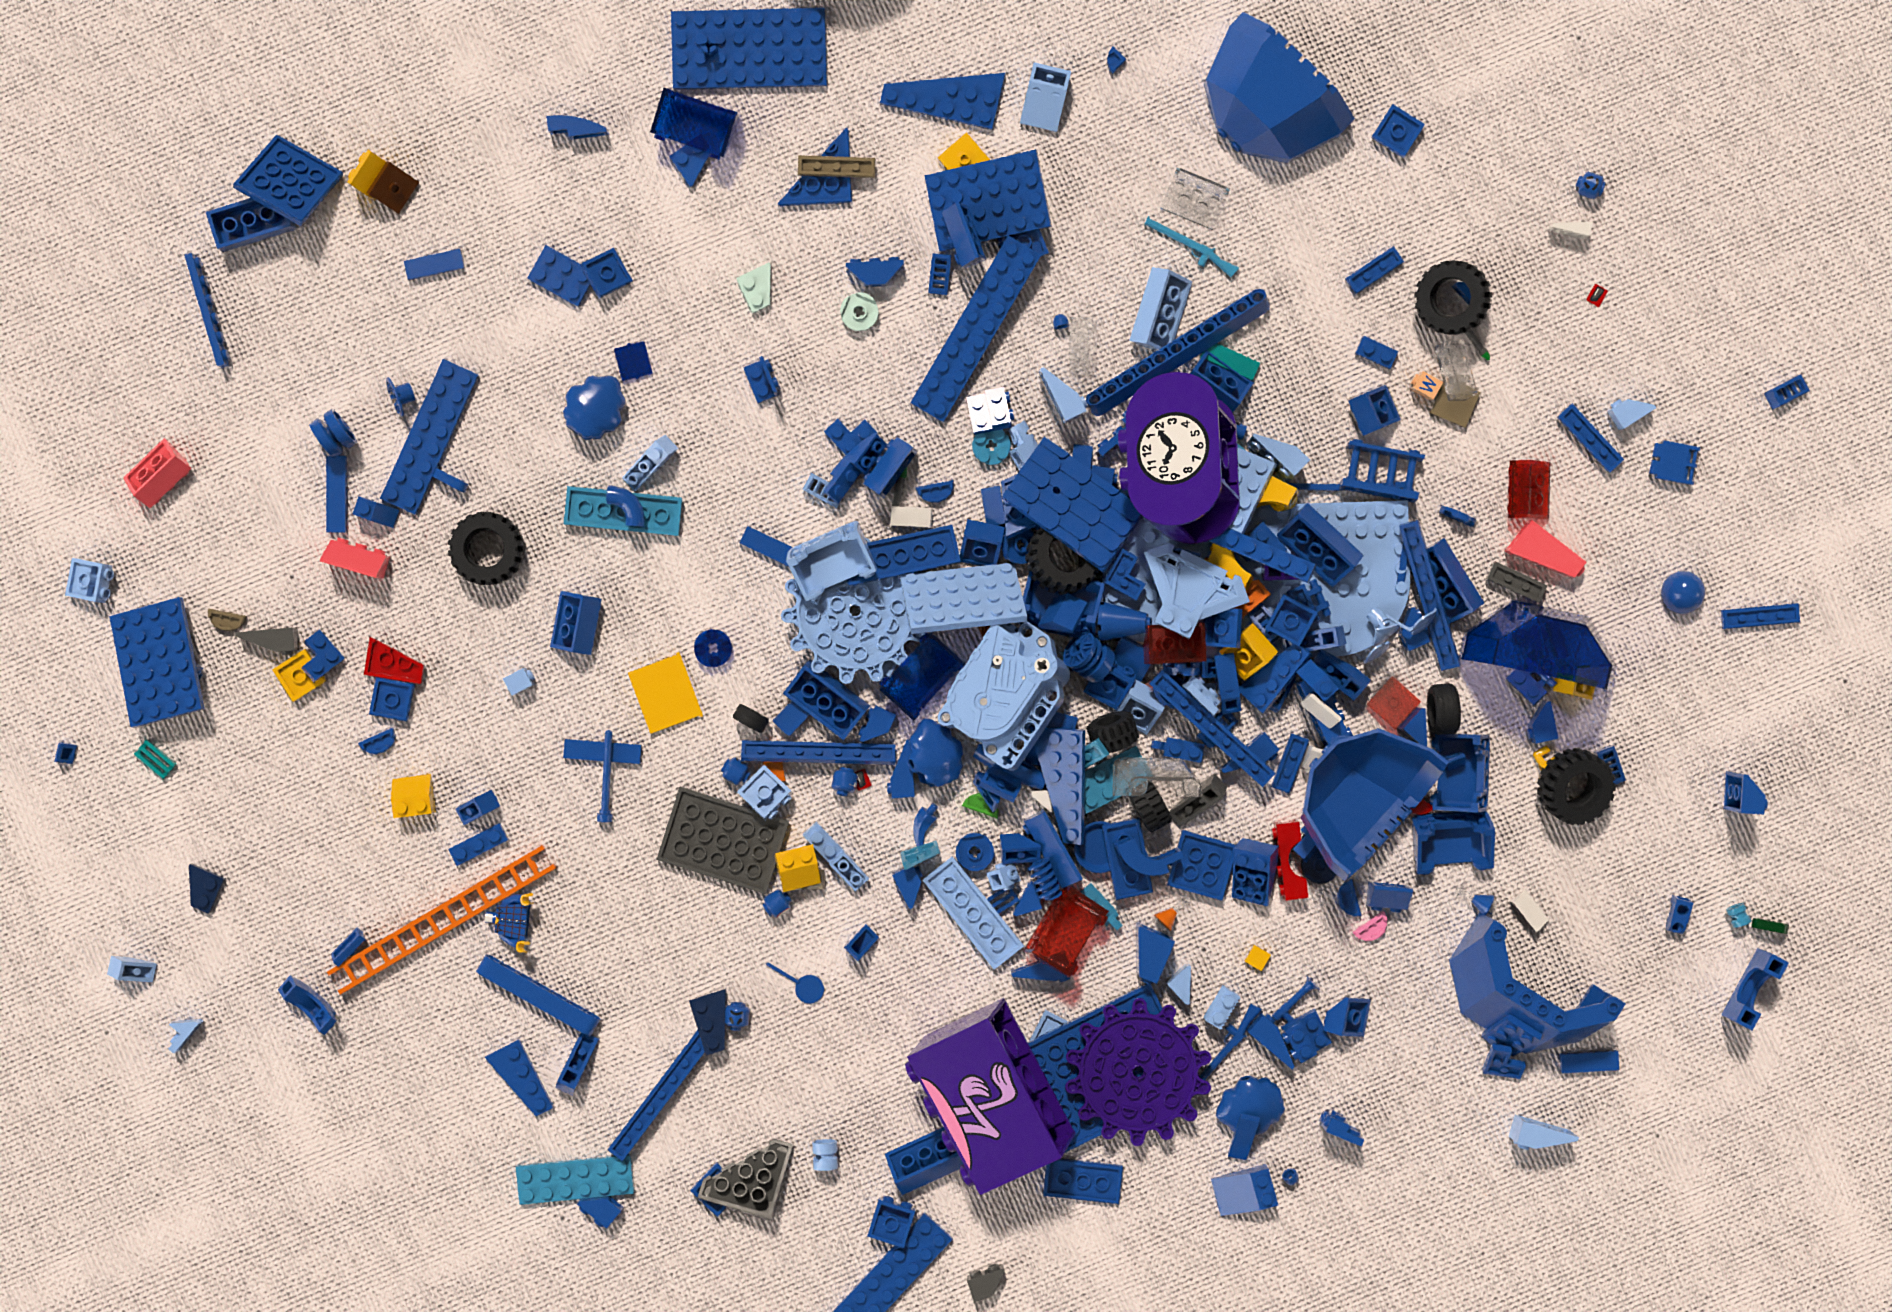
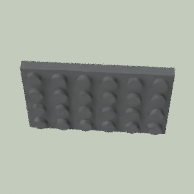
[656,786,790,894]

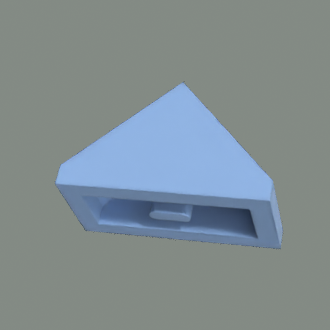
[1166,964,1191,1005]

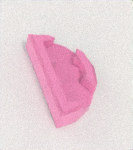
[1352,911,1387,941]

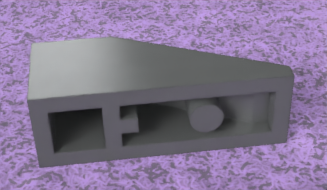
[235,627,299,655]
[1169,773,1227,827]

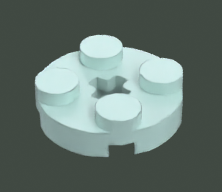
[840,292,879,332]

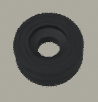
[733,704,769,733]

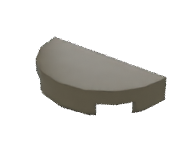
[208,608,247,631]

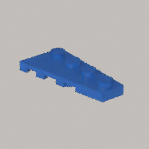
[485,1039,554,1116]

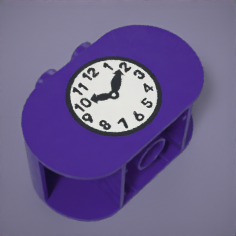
[1118,372,1240,544]

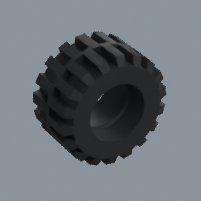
[1086,711,1139,753]
[1128,779,1172,833]

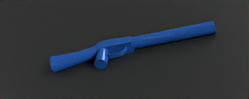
[1199,1004,1263,1080]

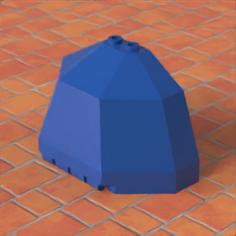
[1204,12,1355,163]
[1301,728,1449,881]

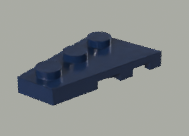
[689,989,726,1056]

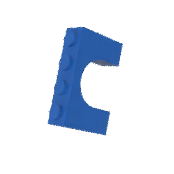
[1721,948,1789,1031]

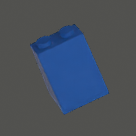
[1135,922,1175,985]

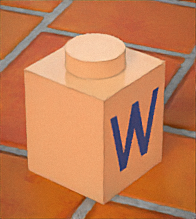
[1410,371,1443,401]

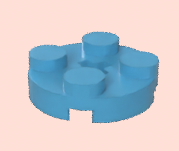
[972,430,1011,465]

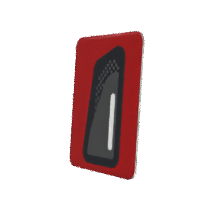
[1586,284,1608,307]
[854,768,871,791]

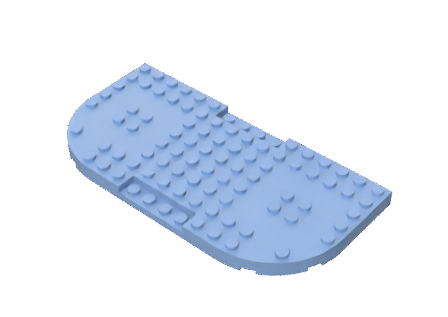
[1101,500,1410,661]

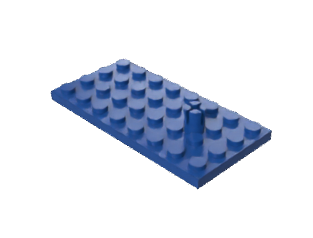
[671,8,827,90]

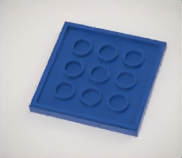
[233,134,343,226]

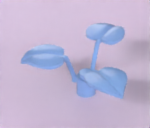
[1364,607,1437,664]

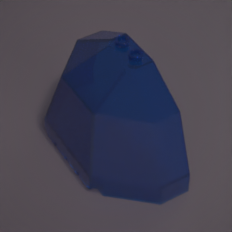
[1459,600,1618,693]

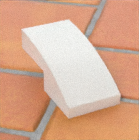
[890,506,933,528]

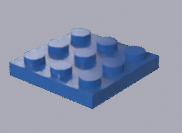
[1166,830,1236,901]

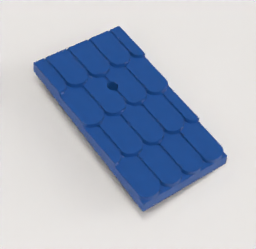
[1002,437,1143,573]

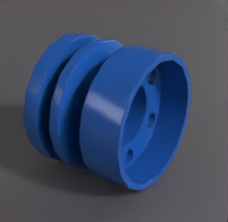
[1063,632,1115,683]

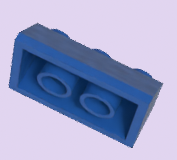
[941,202,986,268]
[1189,350,1254,413]
[863,437,917,499]
[550,591,602,655]
[1723,771,1768,815]

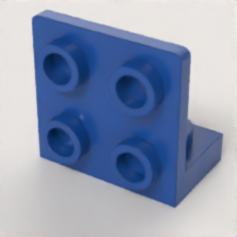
[743,356,781,404]

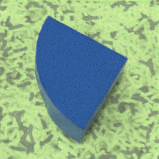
[1107,46,1127,74]

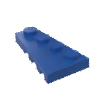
[1239,644,1312,714]

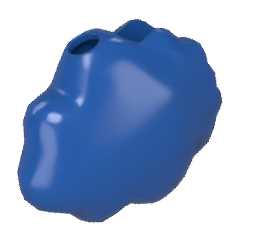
[563,375,626,440]
[908,719,963,787]
[1216,1076,1285,1135]

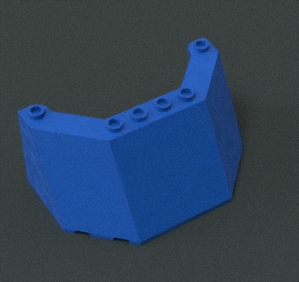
[1449,912,1626,1054]

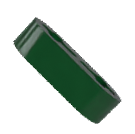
[1751,918,1789,934]

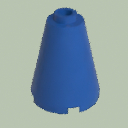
[1098,602,1152,641]

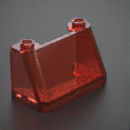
[1024,886,1109,977]

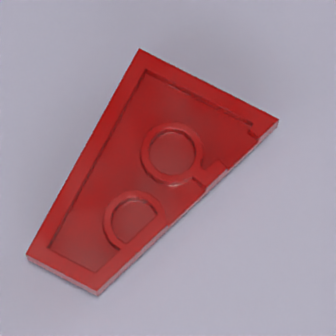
[364,637,425,684]

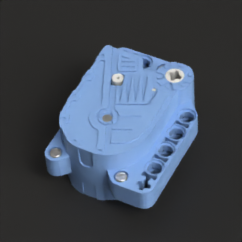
[938,621,1070,771]

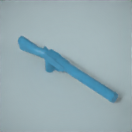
[1145,216,1239,278]

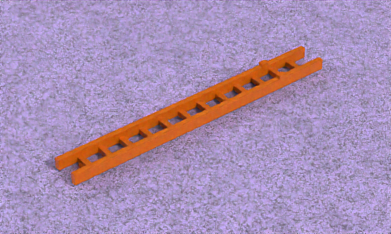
[327,845,557,995]

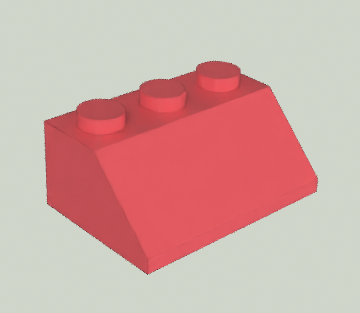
[123,438,191,508]
[320,537,390,578]

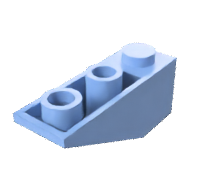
[622,435,679,491]

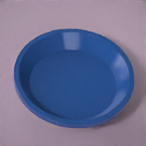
[1074,821,1110,873]

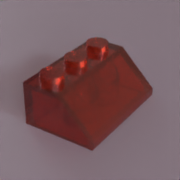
[1507,460,1551,520]
[1143,622,1206,664]

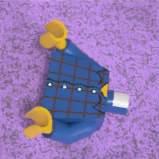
[485,893,534,953]

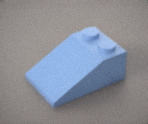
[1039,367,1088,424]
[1509,1114,1579,1150]

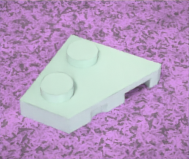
[736,263,771,314]

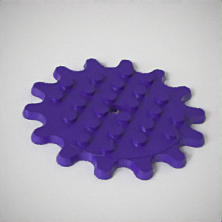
[1065,998,1211,1146]

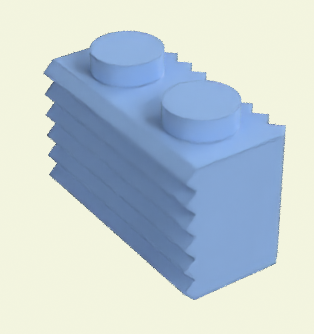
[1203,985,1240,1029]

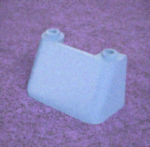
[786,521,877,601]

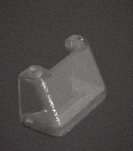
[1113,757,1202,797]

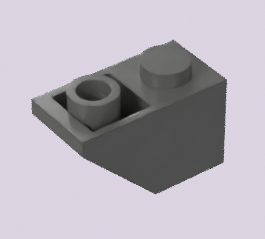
[967,1263,1004,1302]

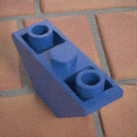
[846,257,904,287]

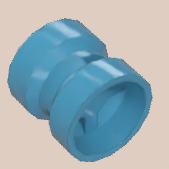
[1726,903,1752,928]

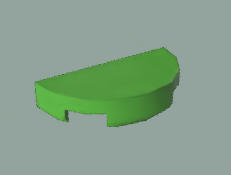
[962,793,999,819]

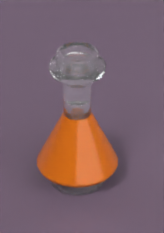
[1153,893,1192,932]

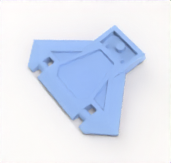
[1144,543,1250,639]

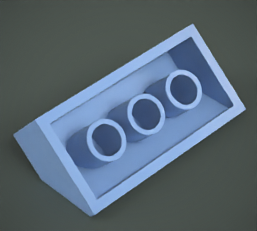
[1129,267,1192,351]

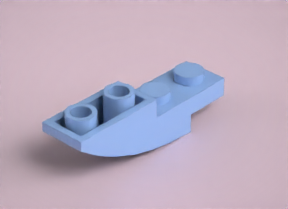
[802,821,869,891]

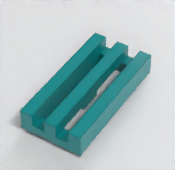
[134,739,177,779]

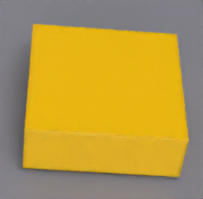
[1244,945,1271,971]

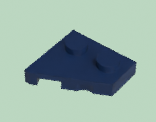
[189,863,225,914]

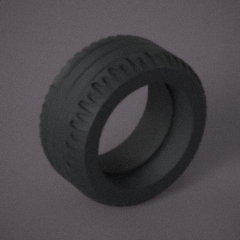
[1427,683,1461,735]

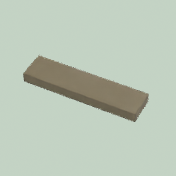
[798,155,876,178]

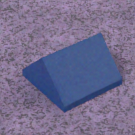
[1397,707,1427,747]

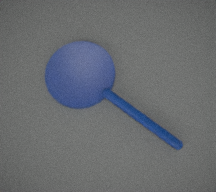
[766,962,824,1004]

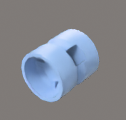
[812,1139,838,1171]

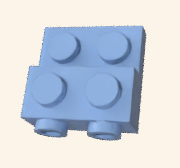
[65,558,114,603]
[1180,675,1220,715]
[737,765,792,821]

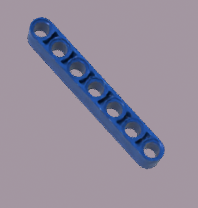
[476,954,601,1036]

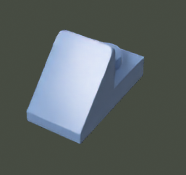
[168,1019,203,1053]

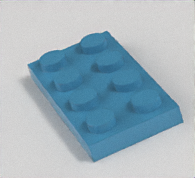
[1084,746,1153,814]

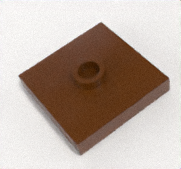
[366,160,419,214]

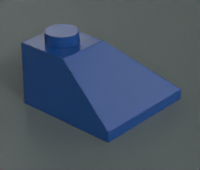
[1323,997,1371,1037]

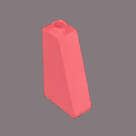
[1505,520,1587,578]

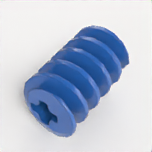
[1028,857,1062,900]

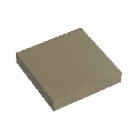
[1429,378,1480,428]

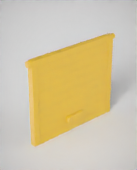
[628,652,703,734]

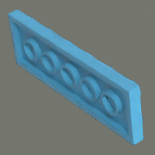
[564,486,683,536]
[516,1154,635,1205]

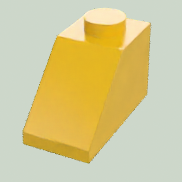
[1553,672,1596,700]

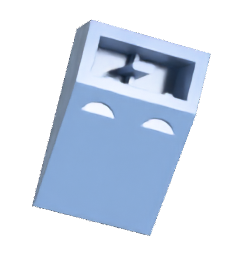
[1020,62,1071,132]
[1246,434,1310,484]

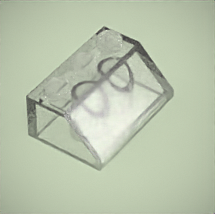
[1160,167,1230,230]

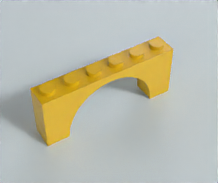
[1204,476,1299,592]

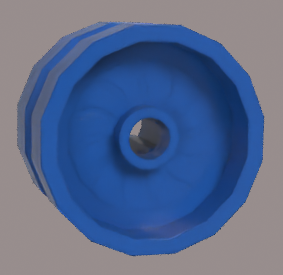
[309,408,357,458]

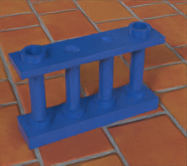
[1339,439,1425,503]

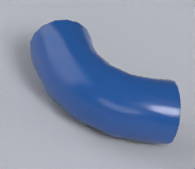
[606,485,645,527]

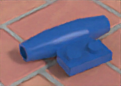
[973,743,1045,803]

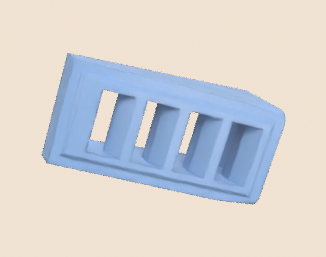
[802,473,839,508]

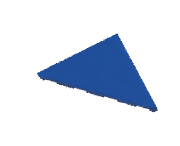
[778,128,852,207]

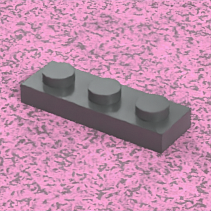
[1486,561,1547,603]

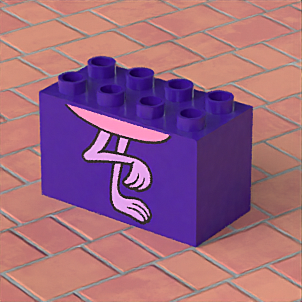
[905,998,1076,1195]

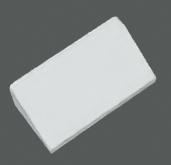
[1301,693,1341,728]
[1510,890,1549,933]

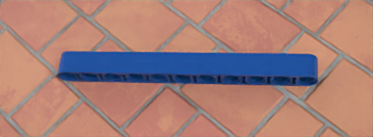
[1086,289,1270,416]

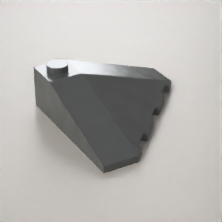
[697,1139,794,1222]

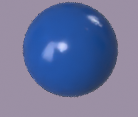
[1661,571,1706,614]

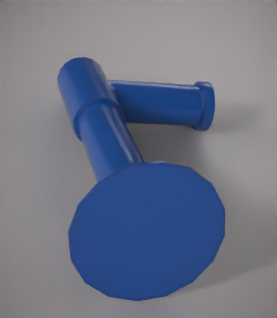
[1272,975,1320,1023]

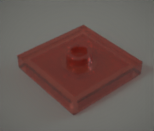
[1366,676,1421,730]

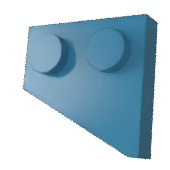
[900,840,940,870]

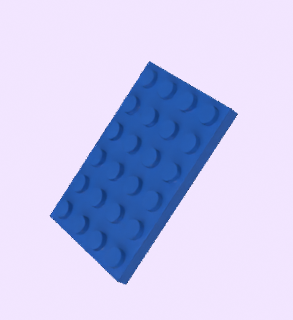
[924,149,1052,252]
[109,597,205,728]

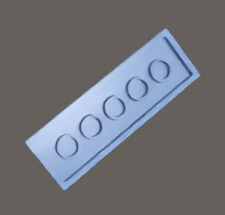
[922,856,1024,970]

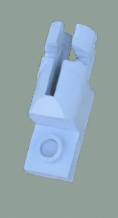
[1008,420,1038,471]

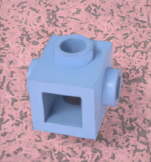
[986,863,1021,891]

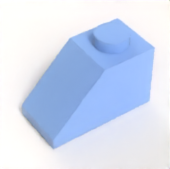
[1607,399,1656,430]
[107,956,157,982]

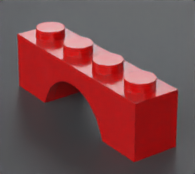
[1271,820,1309,901]

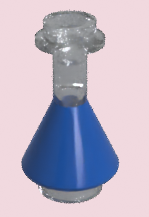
[1453,885,1498,915]

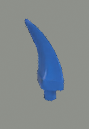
[913,803,938,846]

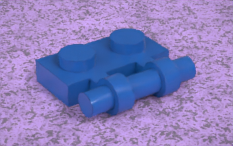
[1286,579,1331,622]
[1506,656,1557,707]

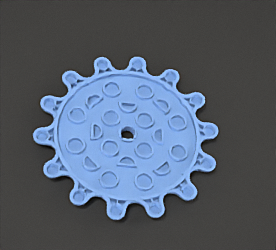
[781,538,925,684]

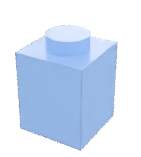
[503,668,535,696]

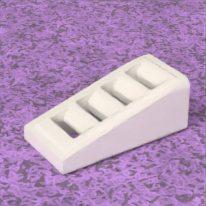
[1548,222,1593,240]

